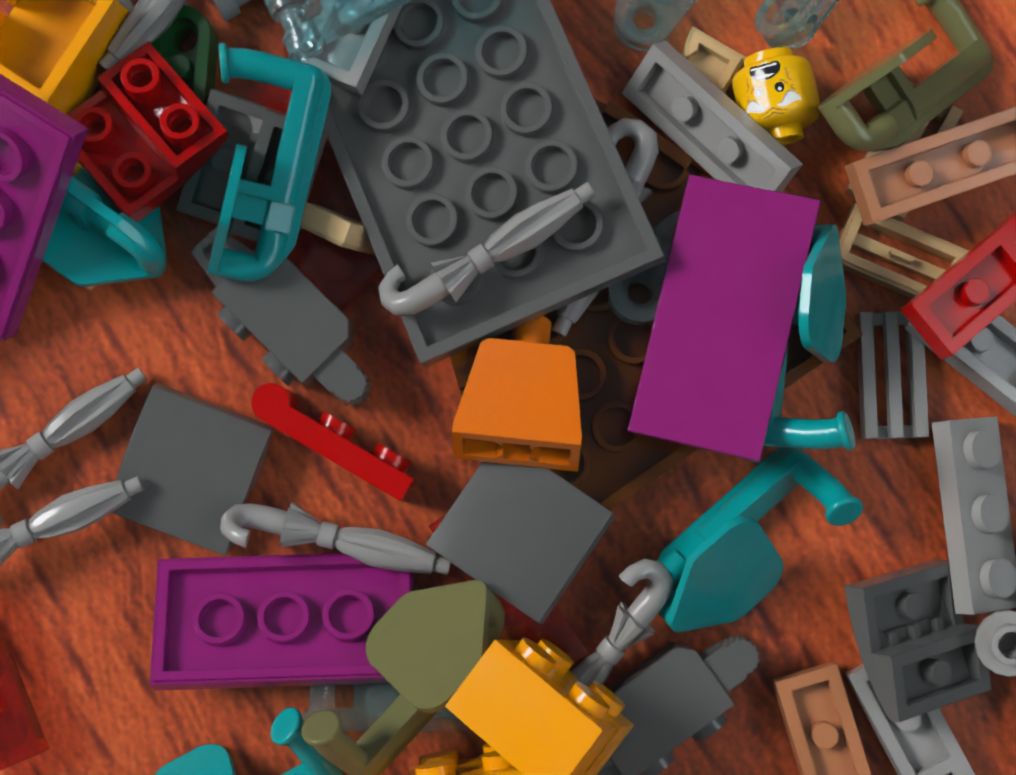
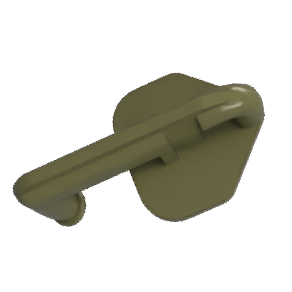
[818,0,994,152]
[302,580,505,775]

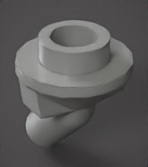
[974,610,1016,677]

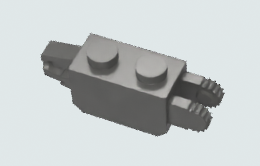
[191,227,373,407]
[597,634,761,775]

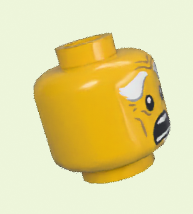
[732,47,820,145]

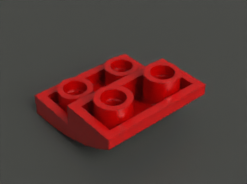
[66,41,229,223]

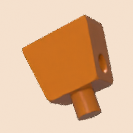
[452,316,582,472]

